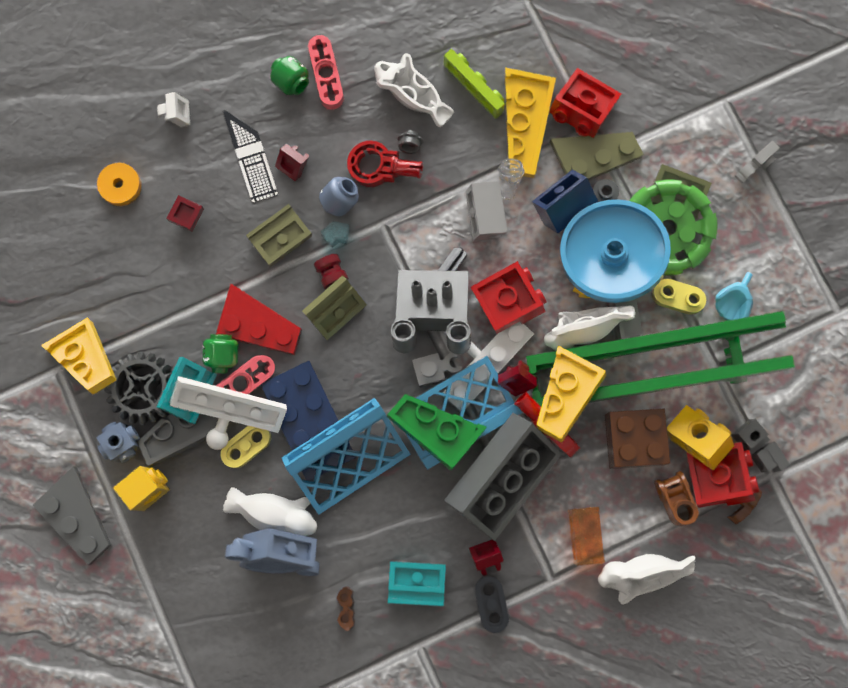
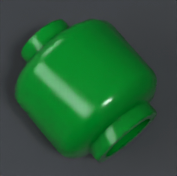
[270,56,309,95]
[202,334,238,373]

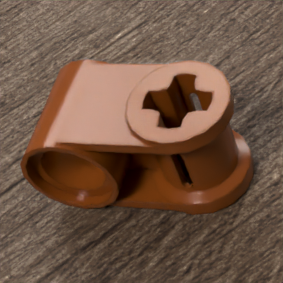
[654,471,699,526]

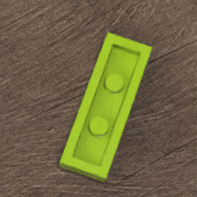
[444,48,505,119]

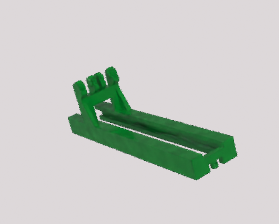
[526,311,795,407]

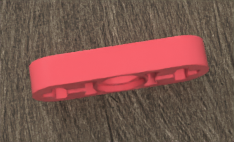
[308,35,344,110]
[216,355,275,394]

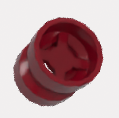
[314,254,349,289]

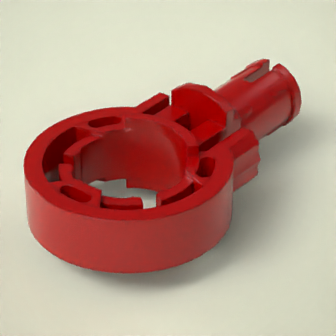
[347,140,423,187]
[514,392,581,457]

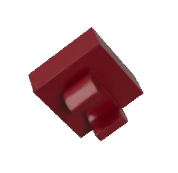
[275,144,309,181]
[166,195,204,232]
[498,360,537,397]
[469,540,504,576]

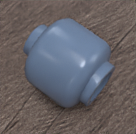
[319,176,359,216]

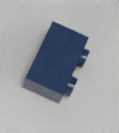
[532,170,598,233]

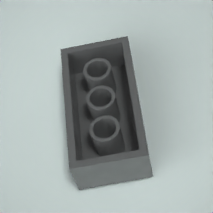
[444,413,562,541]

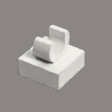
[157,92,190,127]

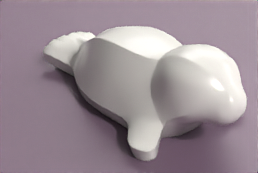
[374,53,454,127]
[544,305,635,351]
[223,487,317,536]
[598,554,695,604]

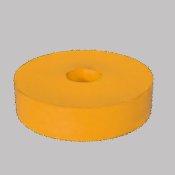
[97,163,142,206]

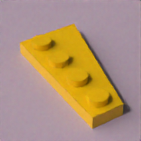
[505,67,556,178]

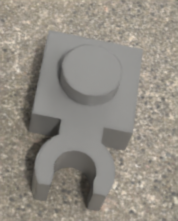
[735,140,780,183]
[412,353,462,387]

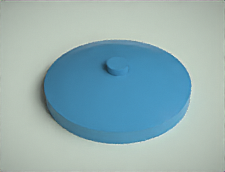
[560,200,671,303]

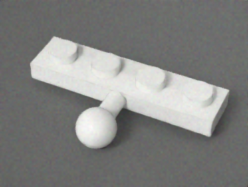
[443,322,534,412]
[170,376,287,450]

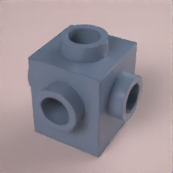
[96,422,140,463]

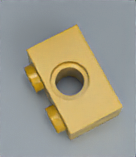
[667,405,734,470]
[113,466,170,511]

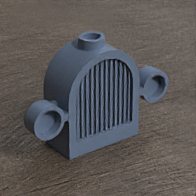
[225,528,320,576]

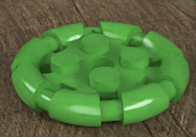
[629,179,718,276]

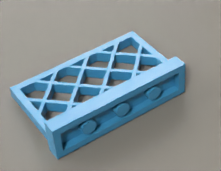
[405,356,522,470]
[282,398,411,515]

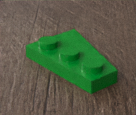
[387,394,487,471]

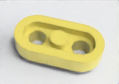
[652,279,706,315]
[221,426,271,468]

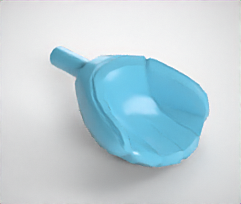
[715,272,753,321]

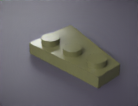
[550,132,644,180]

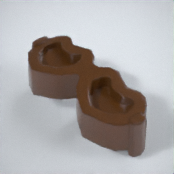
[727,489,762,524]
[337,586,355,631]

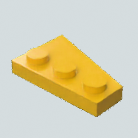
[41,317,117,395]
[537,346,606,443]

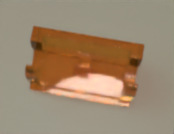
[568,507,605,566]

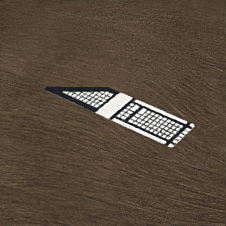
[223,110,278,202]

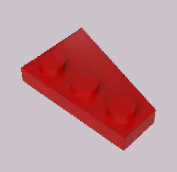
[216,284,302,355]

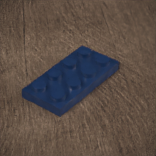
[261,361,357,481]

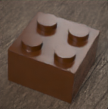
[605,408,670,469]

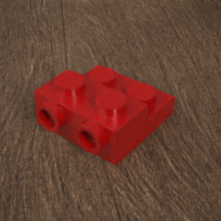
[549,68,622,139]
[471,261,547,334]
[687,442,759,508]

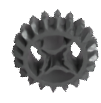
[104,352,173,425]

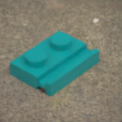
[157,357,217,424]
[388,561,446,606]

